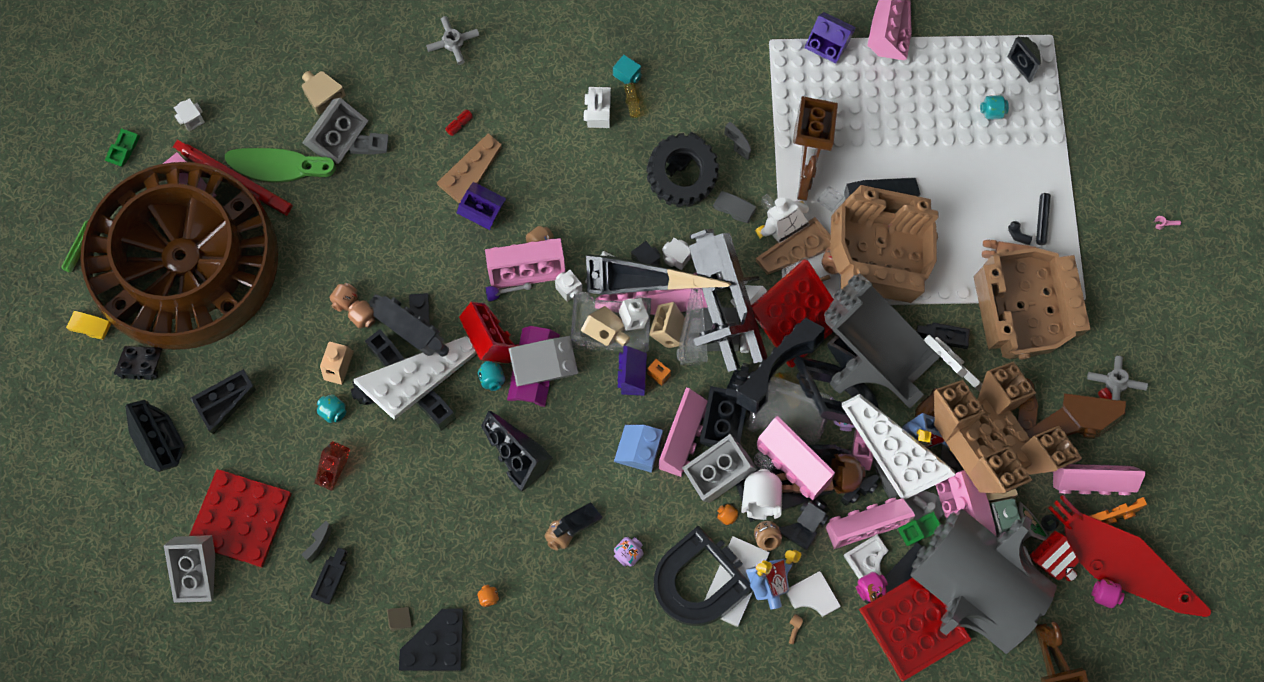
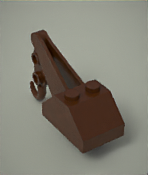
[793,96,838,201]
[1018,378,1126,439]
[1035,621,1088,682]

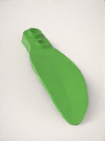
[225,148,336,182]

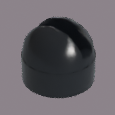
[1041,514,1059,531]

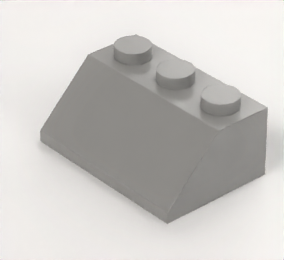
[302,98,368,164]
[682,434,758,503]

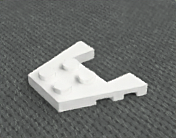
[924,335,982,392]

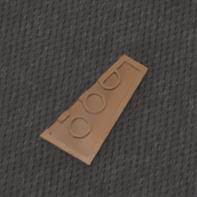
[437,134,502,204]
[756,217,831,275]

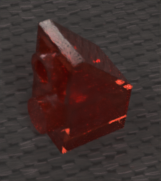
[314,441,350,491]

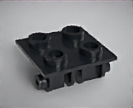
[114,346,162,381]

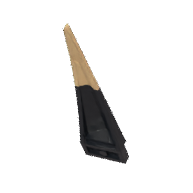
[586,254,731,295]

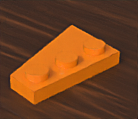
[1090,497,1147,525]

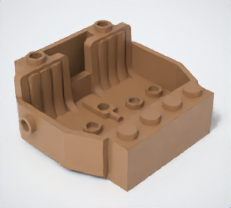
[830,185,939,303]
[973,248,1090,360]

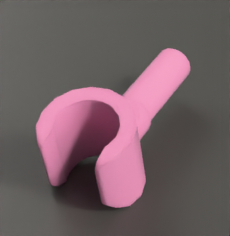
[1155,216,1181,230]

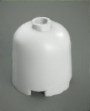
[741,469,782,520]

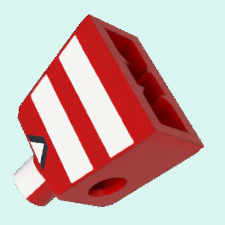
[1029,531,1079,581]

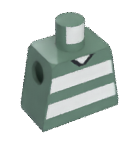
[989,498,1021,537]

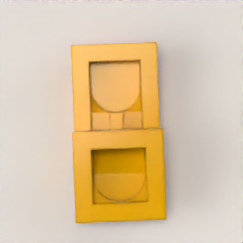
[66,311,111,340]

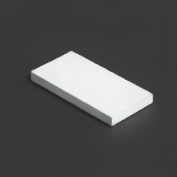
[704,537,770,627]

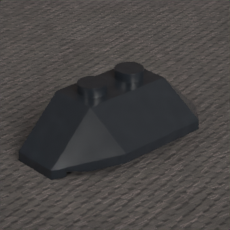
[125,399,185,472]

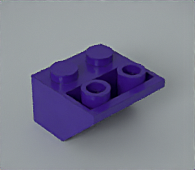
[804,12,856,64]
[457,182,506,230]
[617,346,647,396]

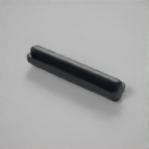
[1036,193,1051,245]

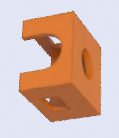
[647,359,671,386]

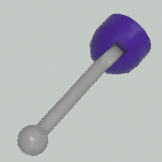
[485,283,531,302]

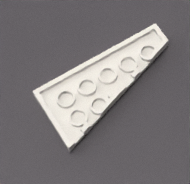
[354,336,477,420]
[842,394,956,500]

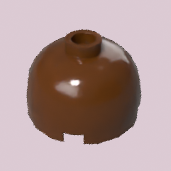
[830,453,866,494]

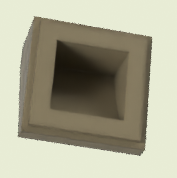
[387,607,412,631]

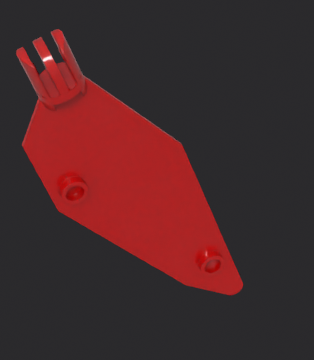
[1048,495,1211,617]

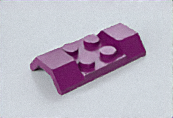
[507,326,560,407]

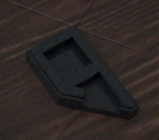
[779,523,817,550]

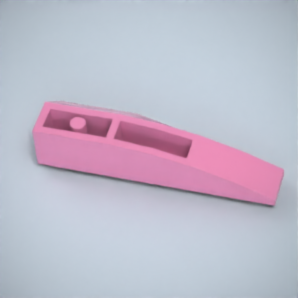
[868,0,911,60]
[595,272,708,315]
[935,470,996,536]

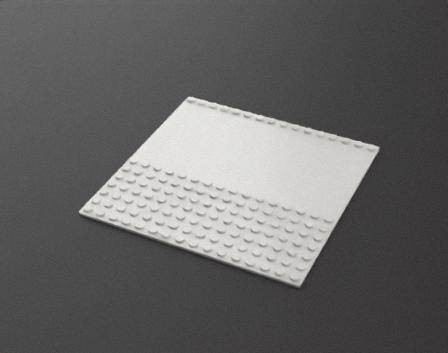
[769,35,1086,305]

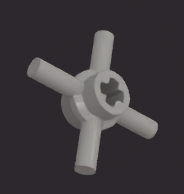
[426,16,479,65]
[1087,356,1148,401]

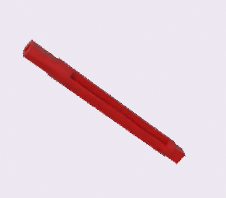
[173,140,293,215]

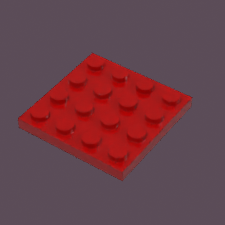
[751,259,834,368]
[189,469,292,568]
[859,577,971,682]

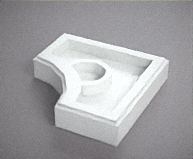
[843,534,888,579]
[786,571,841,617]

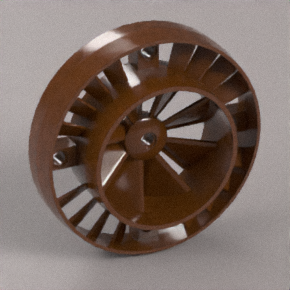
[81,162,278,350]

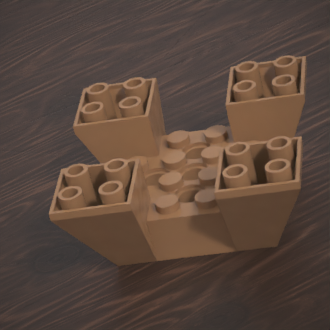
[934,361,1082,494]

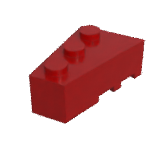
[459,302,520,363]

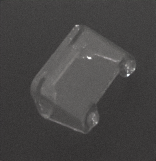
[571,292,651,353]
[743,376,834,445]

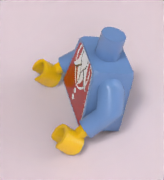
[902,413,951,451]
[746,550,801,609]

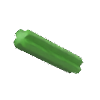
[61,221,88,273]

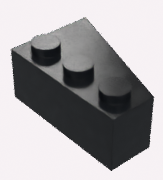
[191,369,256,434]

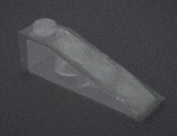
[677,288,708,366]

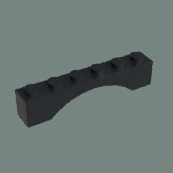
[736,318,825,414]
[365,329,456,431]

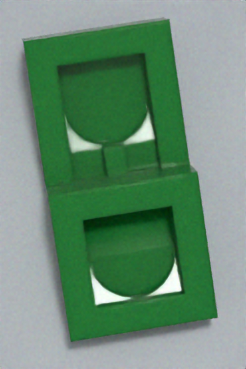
[105,128,140,167]
[898,512,940,547]

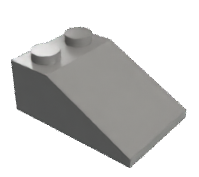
[509,336,578,386]
[164,535,215,603]

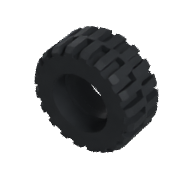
[646,133,719,207]

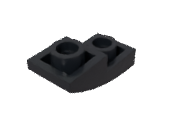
[840,475,879,506]

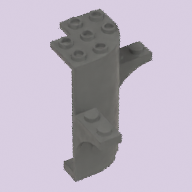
[824,273,941,408]
[910,508,1057,654]

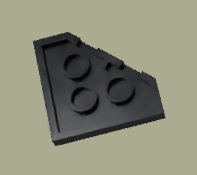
[399,609,463,671]

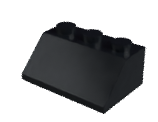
[700,386,746,448]

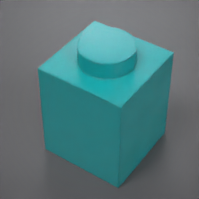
[613,55,642,87]

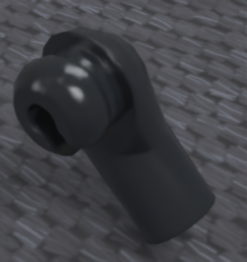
[1008,221,1032,245]

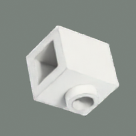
[174,98,205,131]
[662,238,692,270]
[555,270,582,302]
[619,298,649,331]

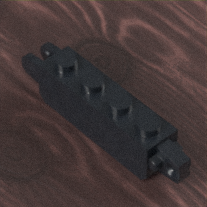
[369,294,450,357]

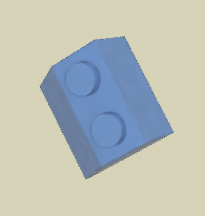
[614,425,663,473]

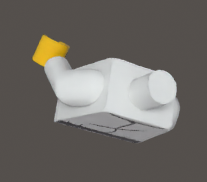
[755,197,809,243]

